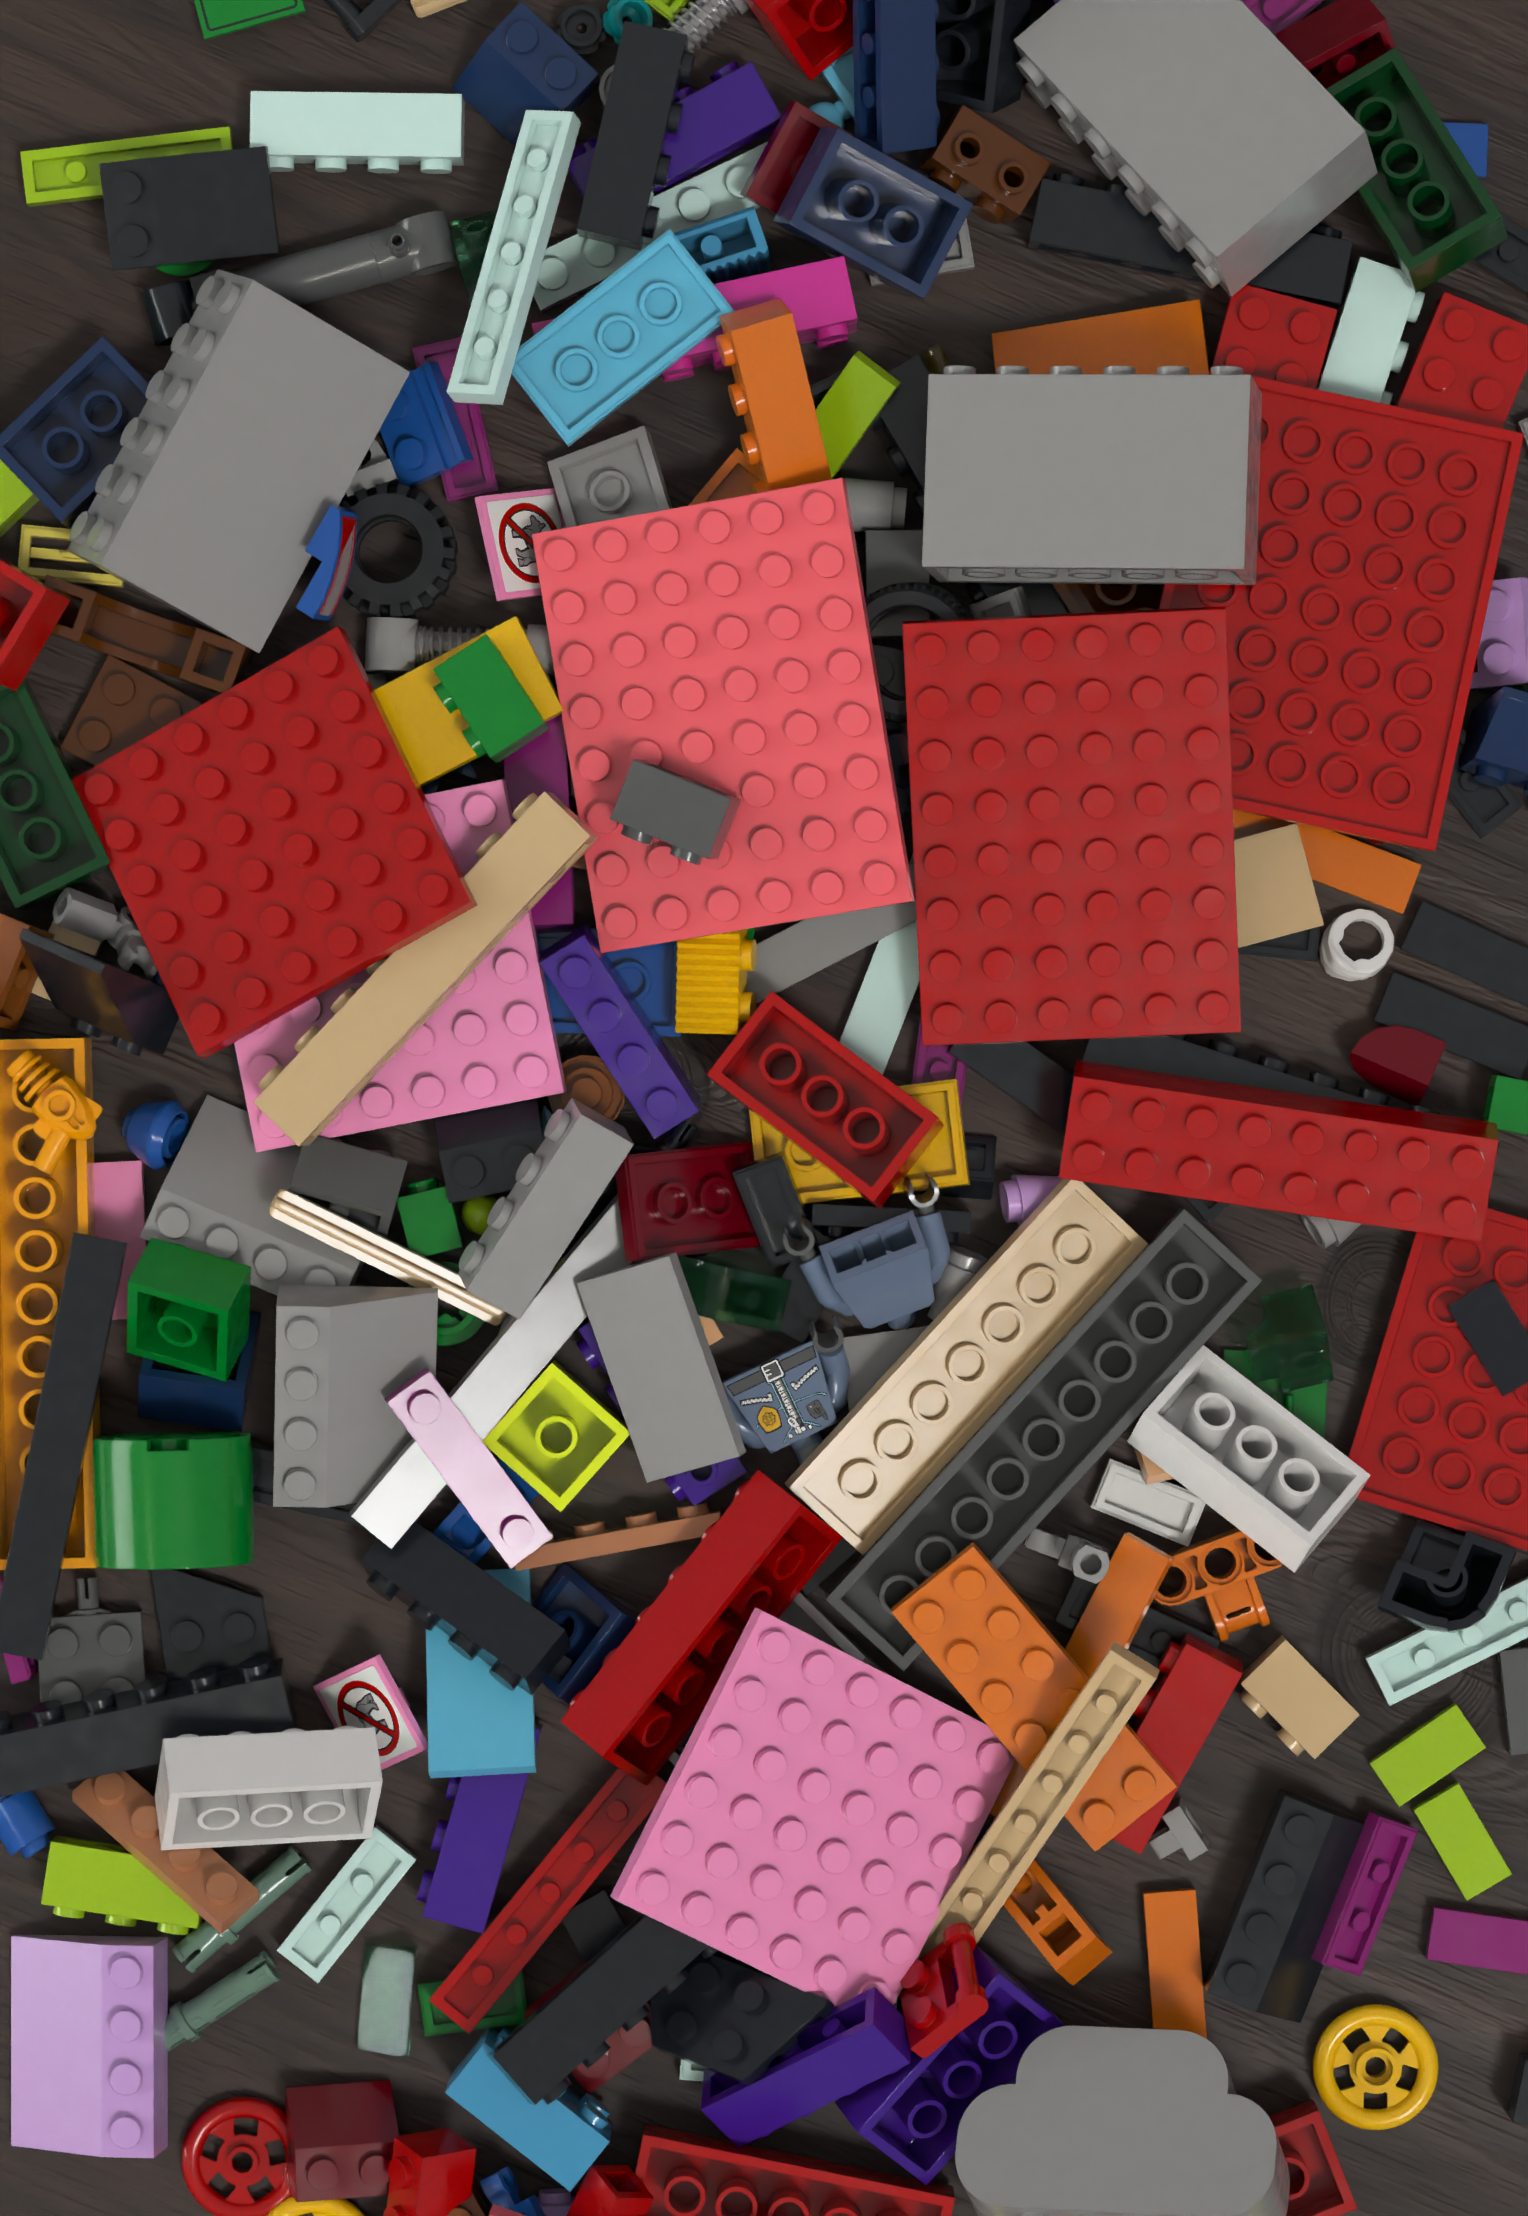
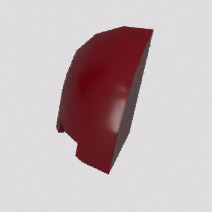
[1350,1025,1447,1106]

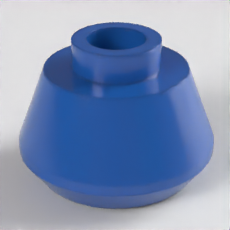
[122,1100,189,1170]

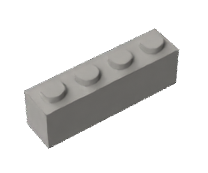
[458,1098,634,1320]

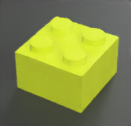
[482,1360,630,1512]

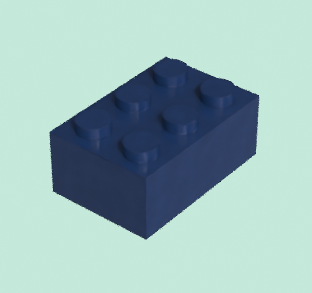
[773,127,973,299]
[0,336,148,528]

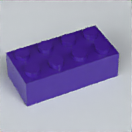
[834,1946,1066,2185]

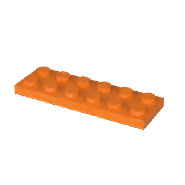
[891,1542,1177,1852]

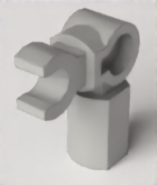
[52,887,157,979]
[1024,1527,1111,1584]

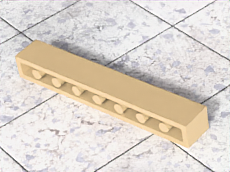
[253,791,599,1147]

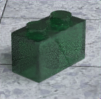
[678,1255,792,1332]

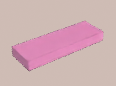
[93,1160,148,1320]

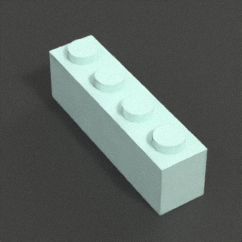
[250,91,465,174]
[1316,257,1425,405]

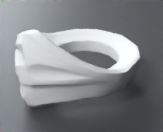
[1319,909,1394,981]

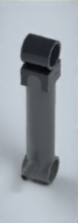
[141,211,459,347]

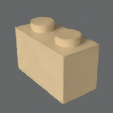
[1238,1635,1360,1759]

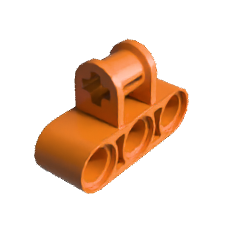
[1154,1527,1284,1642]

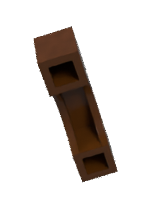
[44,575,252,694]

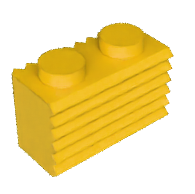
[675,929,757,1035]

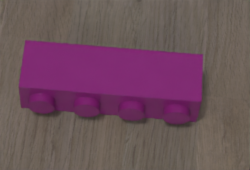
[494,715,575,934]

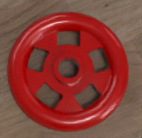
[181,2097,292,2216]

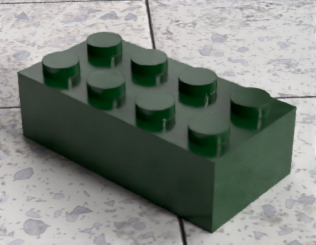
[1326,47,1508,293]
[0,676,111,911]

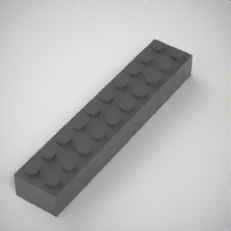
[825,1208,1262,1671]

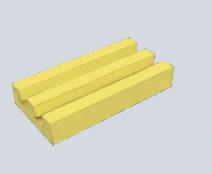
[18,524,124,588]

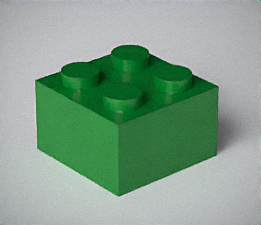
[127,1237,251,1382]

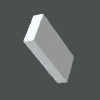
[1090,1458,1206,1547]

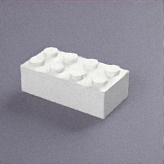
[1127,1345,1371,1573]
[155,1726,383,1851]

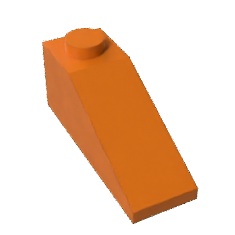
[967,1841,1113,1986]

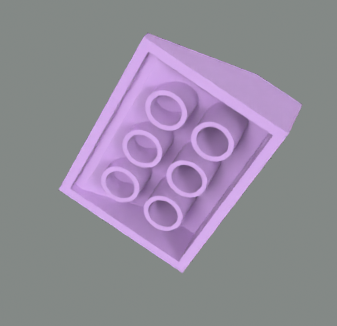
[11,1934,168,2158]

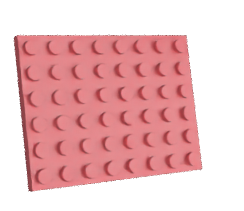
[532,478,914,953]

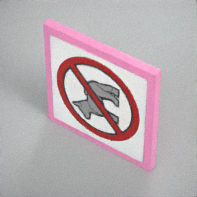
[474,488,566,601]
[313,1654,428,1770]

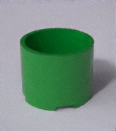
[93,1431,255,1570]

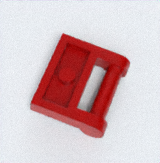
[900,1923,989,2059]

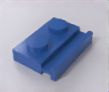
[380,361,474,488]

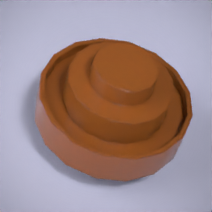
[548,1055,625,1121]

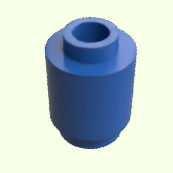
[0,1790,56,1860]

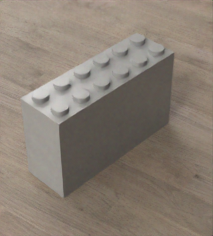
[1013,0,1378,297]
[67,269,410,653]
[922,365,1262,585]

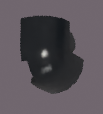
[1378,1519,1517,1633]

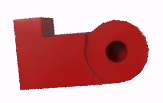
[567,2165,655,2216]

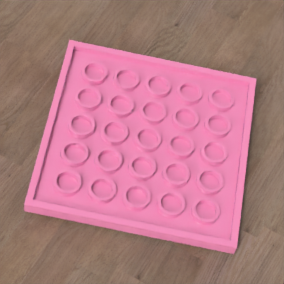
[234,779,567,1152]
[610,1607,1016,2007]

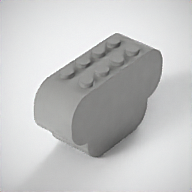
[955,2026,1290,2216]

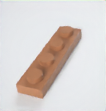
[515,1502,722,1571]
[72,1771,259,1934]

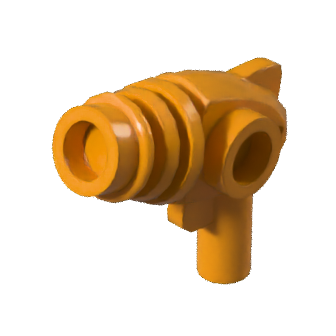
[6,1049,103,1175]

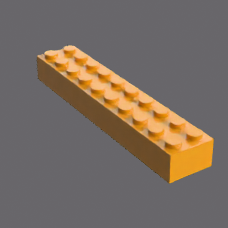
[0,1038,100,1570]

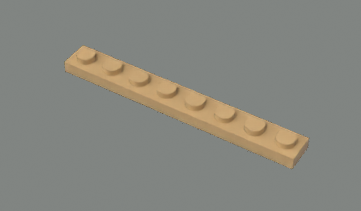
[917,1641,1160,1970]

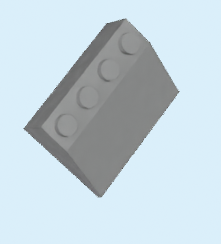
[140,1095,364,1295]
[273,1285,438,1508]

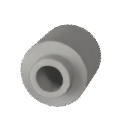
[844,478,907,532]

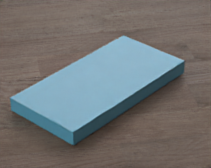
[511,229,734,447]
[426,1569,536,1778]

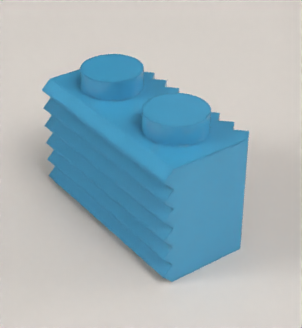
[653,206,772,284]

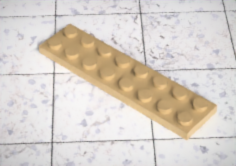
[784,1179,1148,1555]

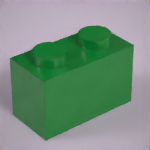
[433,634,550,763]

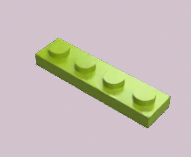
[20,126,233,207]

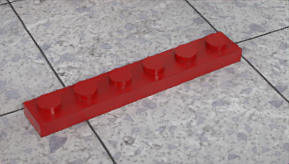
[429,1768,667,2034]

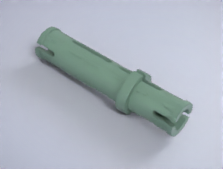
[171,1844,313,1973]
[165,1951,282,2052]

